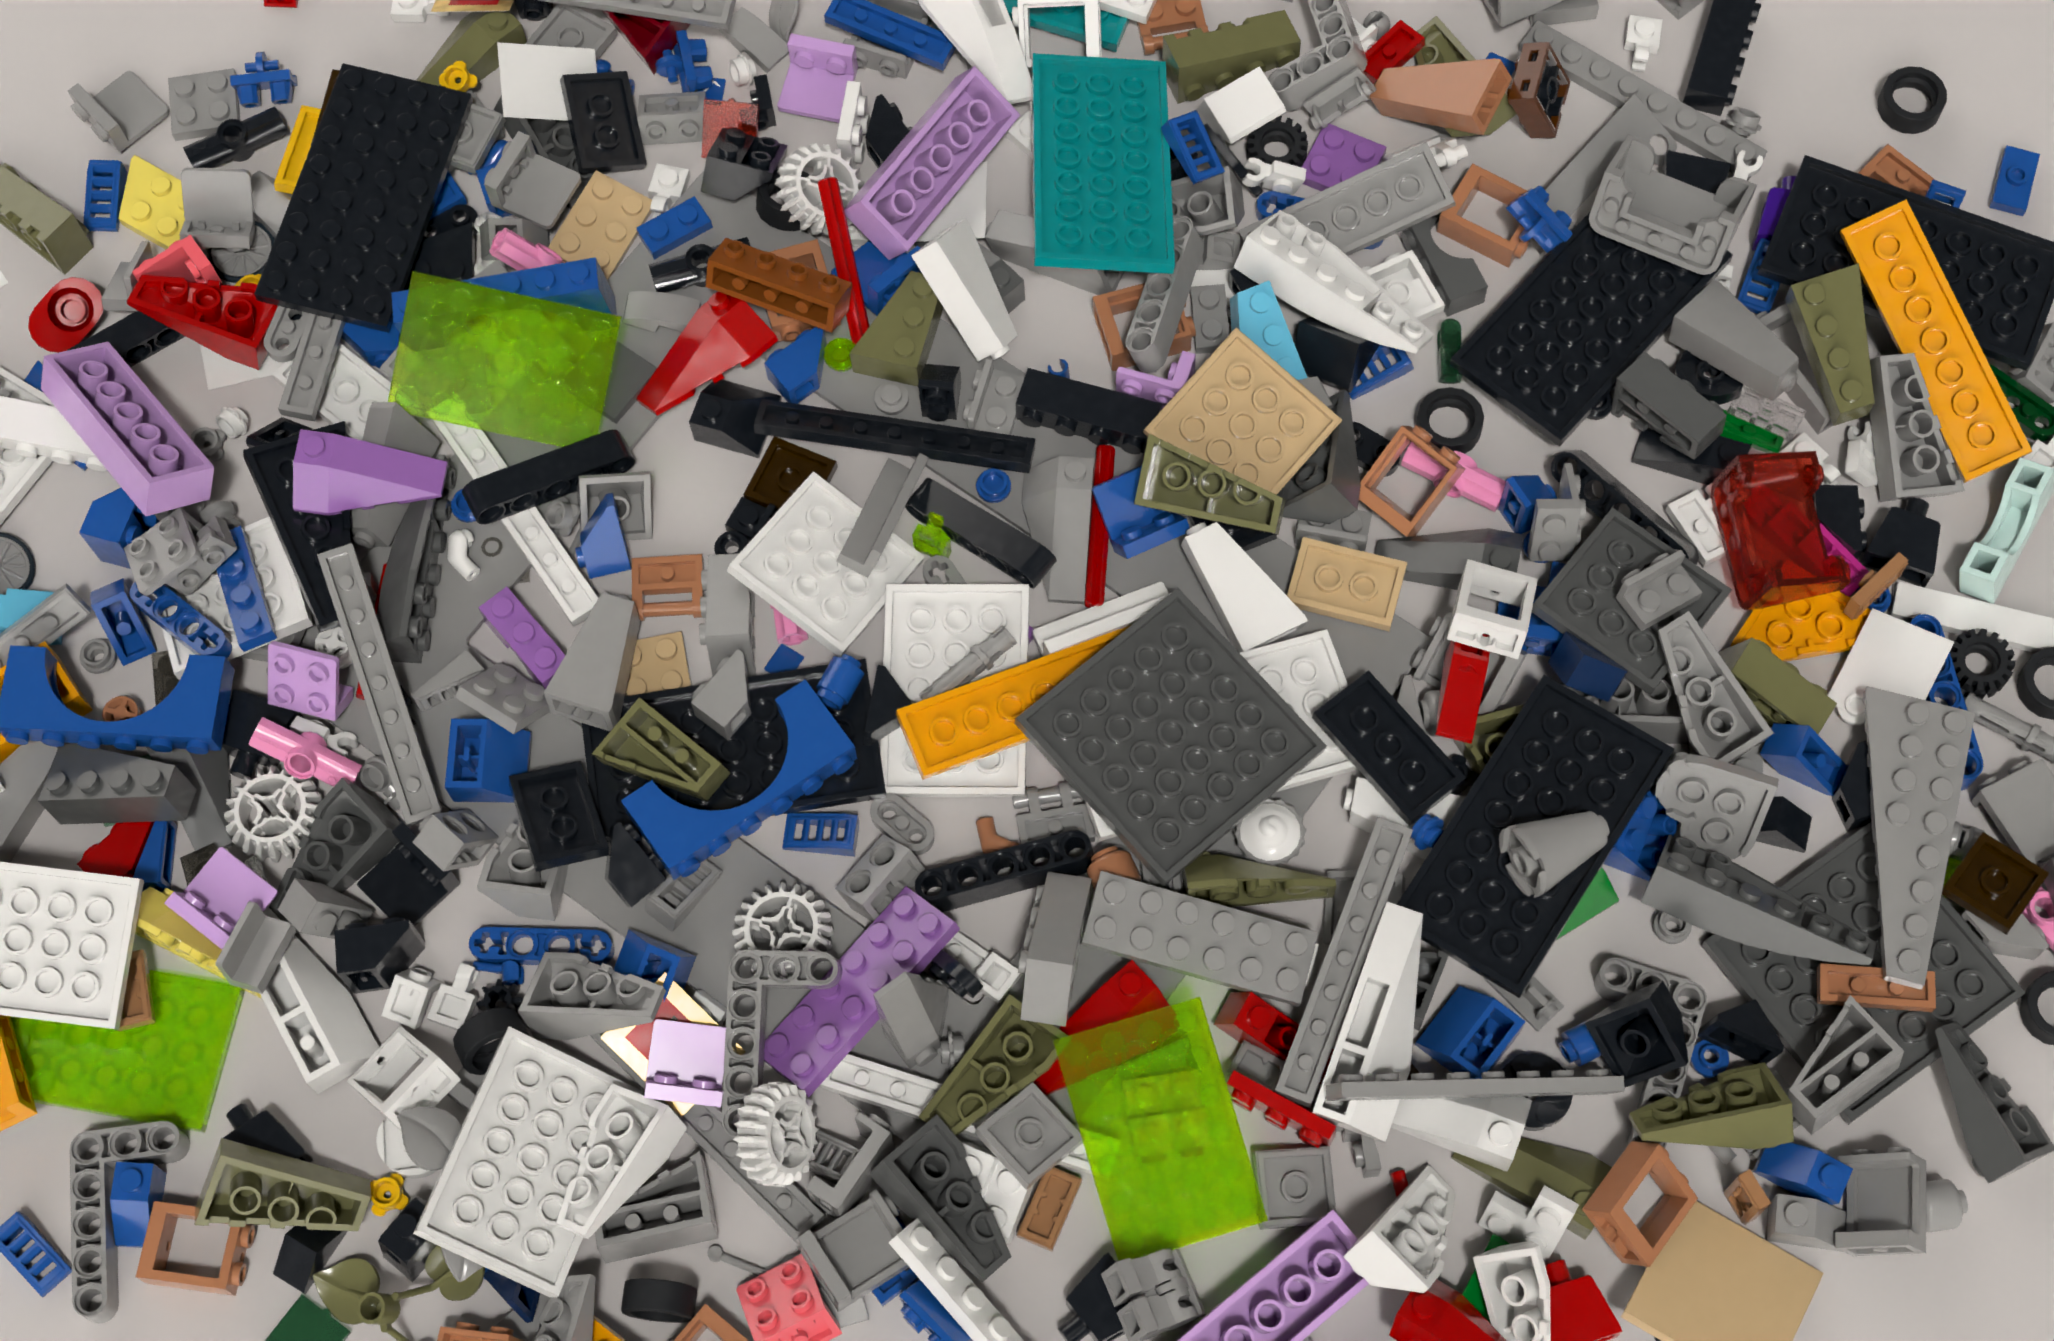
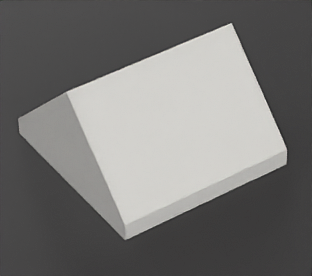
[1197,66,1286,144]

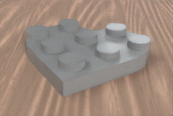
[1655,752,1779,859]

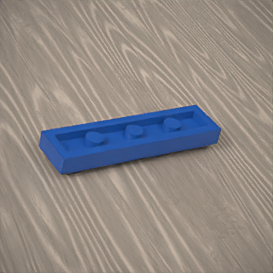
[824,0,956,71]
[216,525,277,652]

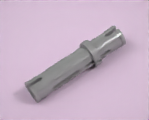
[919,625,1017,700]
[1965,692,2054,762]

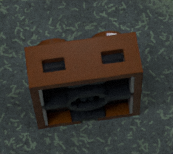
[1507,42,1571,138]

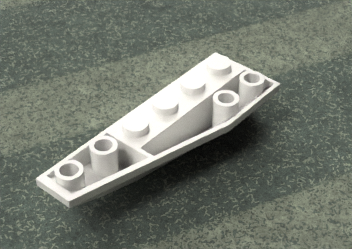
[917,0,1032,104]
[1233,210,1434,354]
[1312,902,1423,1143]
[260,907,382,1094]

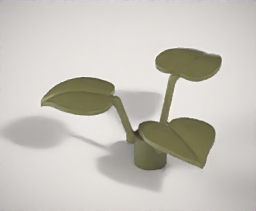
[313,1245,485,1341]

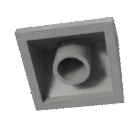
[577,471,652,540]

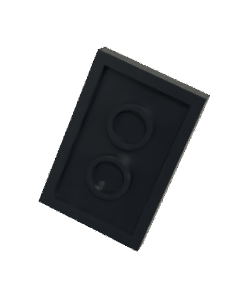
[560,71,647,174]
[509,761,609,872]

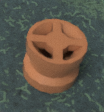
[102,696,144,721]

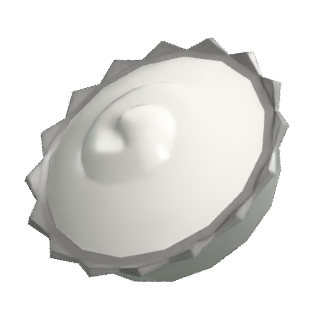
[1234,798,1307,866]

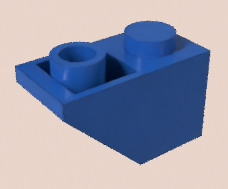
[764,327,827,404]

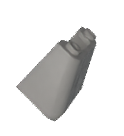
[1589,134,1757,275]

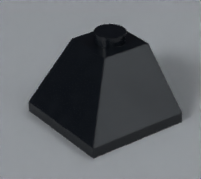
[689,380,782,458]
[1585,980,1689,1088]

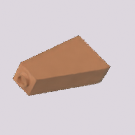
[1370,58,1512,135]

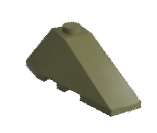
[416,11,527,88]
[1415,16,1516,137]
[1182,851,1336,907]
[919,994,1071,1136]
[1451,1137,1612,1240]

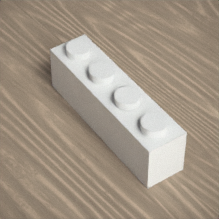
[0,396,107,471]

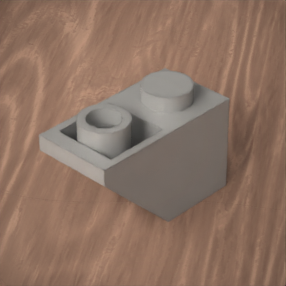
[479,218,549,260]
[691,649,751,740]
[278,878,373,939]
[1961,910,2050,960]

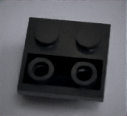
[701,128,788,201]
[334,917,425,994]

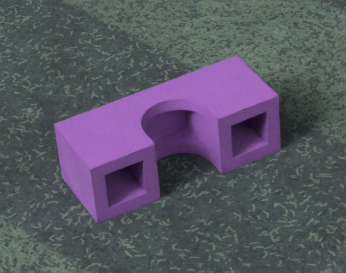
[478,586,565,689]

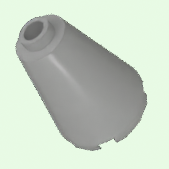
[1499,811,1610,898]

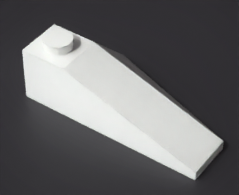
[556,1083,687,1239]
[1343,1164,1456,1293]

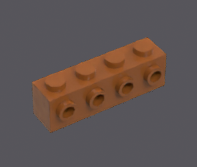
[705,238,852,332]

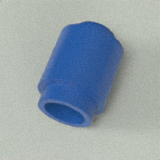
[816,654,865,711]
[1559,1020,1602,1067]

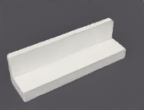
[1033,582,1171,657]

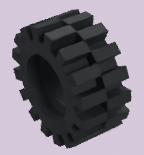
[1246,116,1308,172]
[1950,629,2016,699]

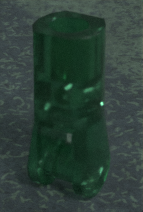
[1437,318,1463,384]

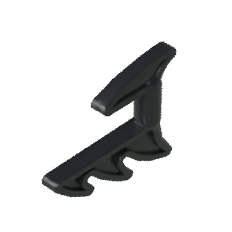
[1204,123,1263,197]

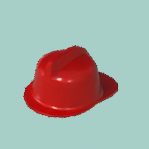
[28,277,103,353]

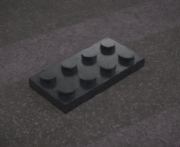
[1312,670,1466,826]

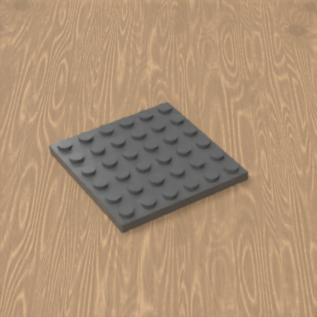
[1015,588,1327,886]
[1702,822,2026,1125]

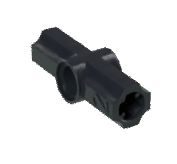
[183,106,289,168]
[649,237,750,293]

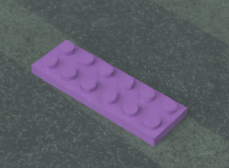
[764,886,960,1098]

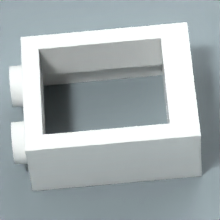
[1012,0,1102,67]
[1447,559,1538,659]
[347,1026,461,1130]

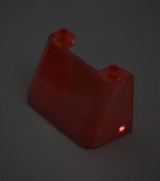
[1711,451,1851,610]

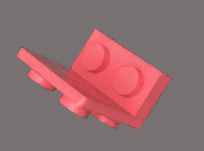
[132,235,223,285]
[736,1254,842,1341]

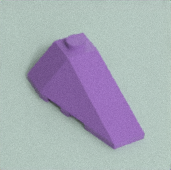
[293,429,448,516]

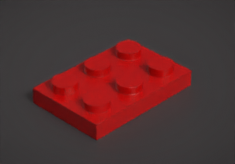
[1227,1070,1336,1148]

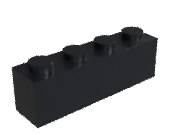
[1683,0,1761,116]
[1016,368,1162,454]

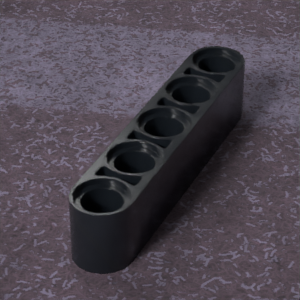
[66,311,186,368]
[462,429,635,524]
[1551,450,1699,565]
[905,478,1057,589]
[915,830,1094,912]

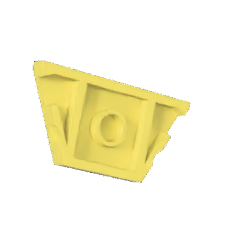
[118,155,185,250]

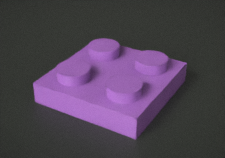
[1301,123,1387,191]

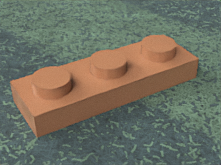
[1817,963,1936,1012]

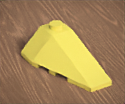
[135,887,261,998]

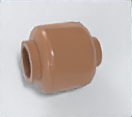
[1087,846,1141,891]

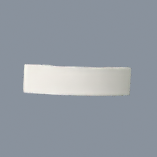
[942,932,1023,1003]

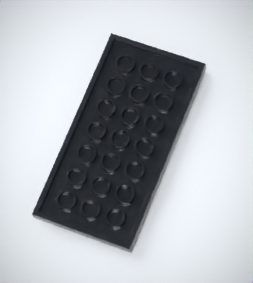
[254,63,473,333]
[1757,155,2054,371]
[1450,211,1733,447]
[582,659,887,842]
[1396,675,1674,998]

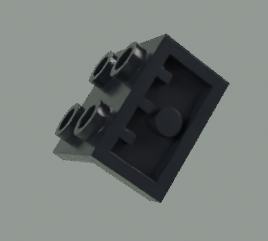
[357,822,460,927]

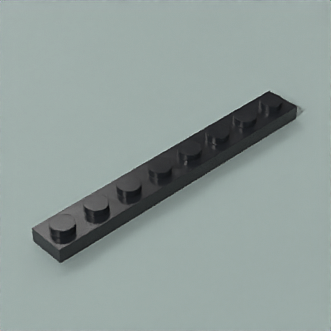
[754,399,1036,473]

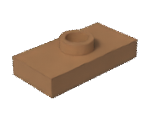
[1843,552,1908,620]
[116,949,156,1031]
[1017,1167,1082,1252]
[1724,1169,1771,1225]

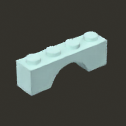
[1959,457,2054,604]

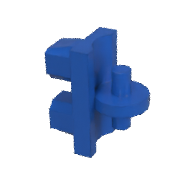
[655,30,713,93]
[230,52,298,108]
[1506,186,1573,253]

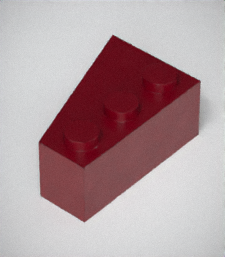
[601,10,690,75]

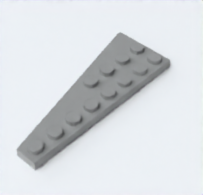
[1862,686,1975,990]

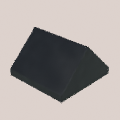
[1295,317,1380,393]

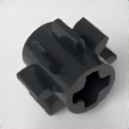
[476,979,523,1012]

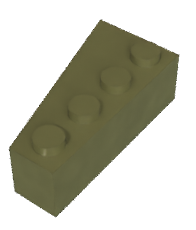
[1134,434,1286,535]

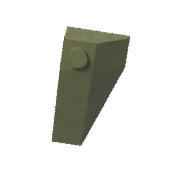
[1629,1062,1794,1149]

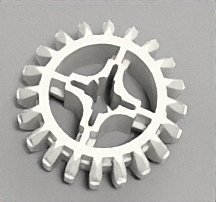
[775,143,865,236]
[224,765,323,863]
[732,882,834,980]
[733,1082,819,1187]

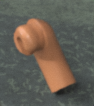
[976,817,1019,854]

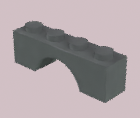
[1401,213,1488,317]

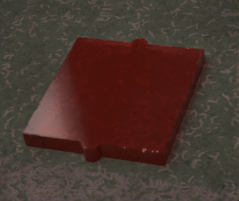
[701,98,759,158]

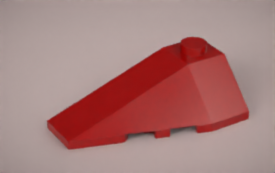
[127,274,278,370]
[636,292,778,416]
[1033,960,1182,1096]
[1389,1279,1506,1341]

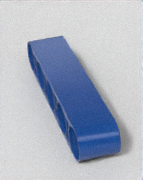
[1910,614,1983,791]

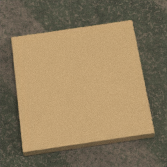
[1143,327,1342,495]
[1621,1201,1824,1341]

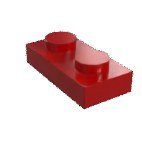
[1364,20,1425,84]

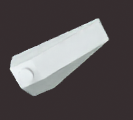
[1391,1097,1532,1172]
[1473,1241,1551,1341]

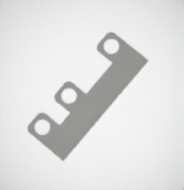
[1545,93,1677,249]

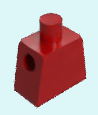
[1545,1259,1622,1341]

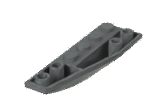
[377,454,456,663]
[1641,835,1876,965]

